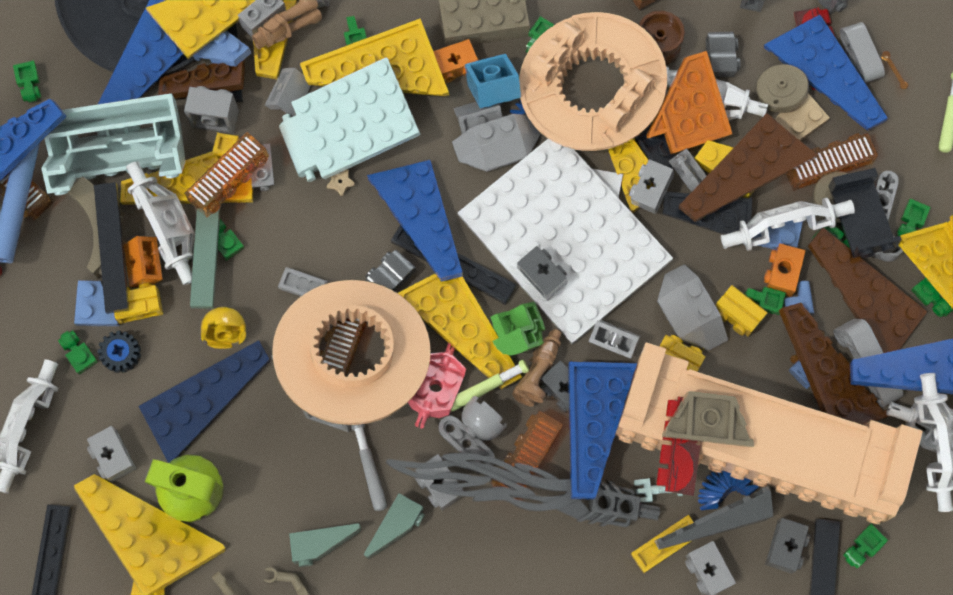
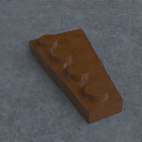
[158,59,245,99]

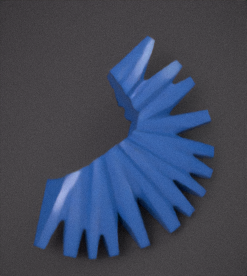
[698,471,759,510]

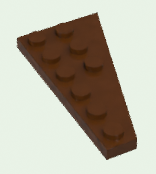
[679,113,818,222]
[808,228,927,353]
[778,302,890,425]

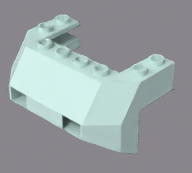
[41,93,185,195]

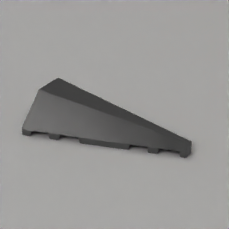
[655,486,773,550]

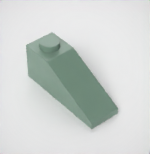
[364,493,425,559]
[289,523,361,567]

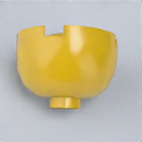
[201,307,246,349]

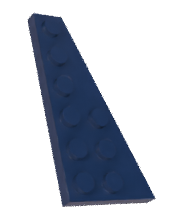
[139,340,270,463]

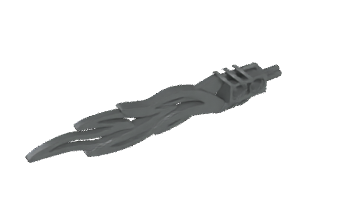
[386,453,660,527]

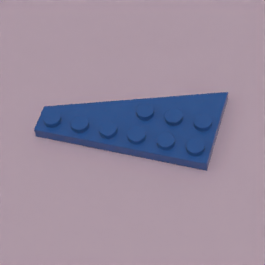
[97,0,184,105]
[764,15,887,131]
[0,99,67,181]
[367,160,463,282]
[850,339,953,394]
[568,362,637,499]

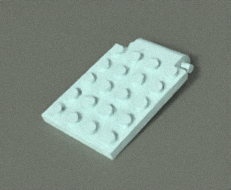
[279,57,421,182]

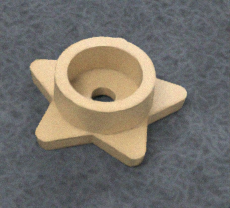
[327,169,355,196]

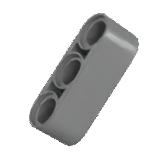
[840,22,885,83]

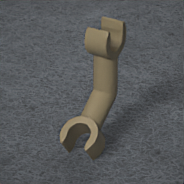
[264,567,310,595]
[212,571,236,595]

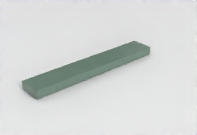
[190,180,222,309]

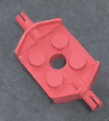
[408,343,466,429]

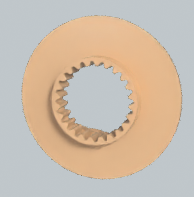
[519,12,667,151]
[273,280,430,425]

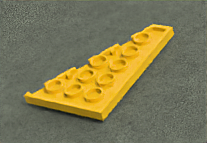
[300,18,449,96]
[74,474,225,595]

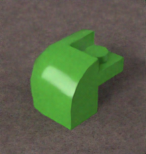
[490,301,545,355]

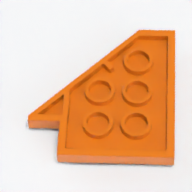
[646,51,732,154]

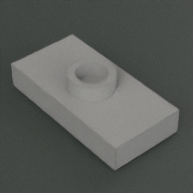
[278,267,328,297]

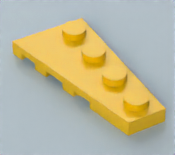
[608,139,655,213]

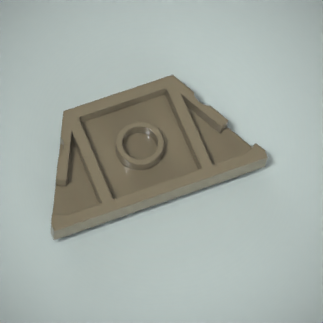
[662,391,754,447]

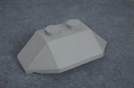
[452,114,540,172]
[657,265,728,351]

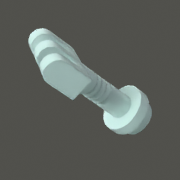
[634,478,682,504]

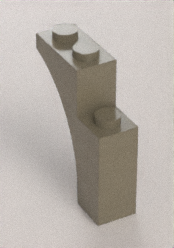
[68,176,125,279]

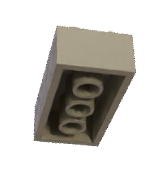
[439,0,530,47]

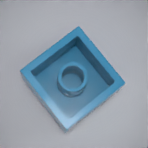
[465,54,521,108]

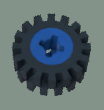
[98,330,141,373]

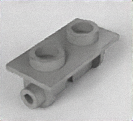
[249,144,274,191]
[669,148,707,192]

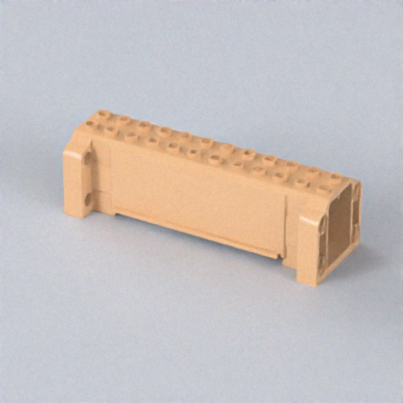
[615,342,923,524]

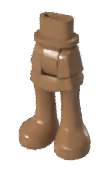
[252,0,322,50]
[512,329,562,407]

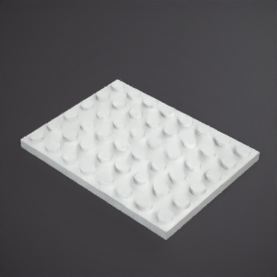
[458,139,673,345]

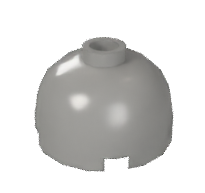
[462,396,507,441]

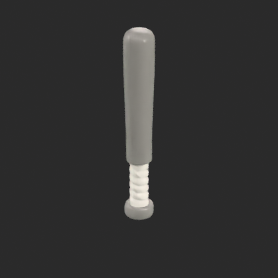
[351,424,387,511]

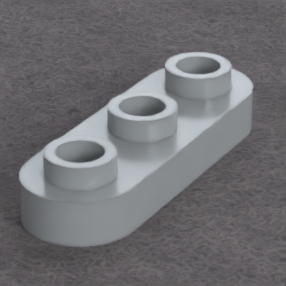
[439,416,495,466]

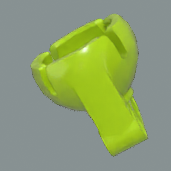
[145,455,224,522]

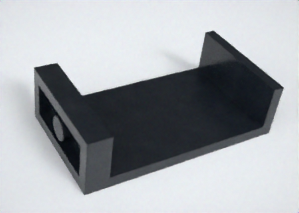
[828,168,902,258]

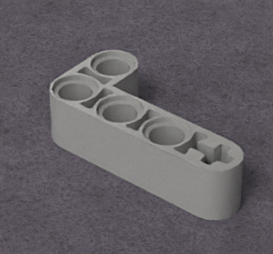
[871,171,903,262]
[833,319,903,407]

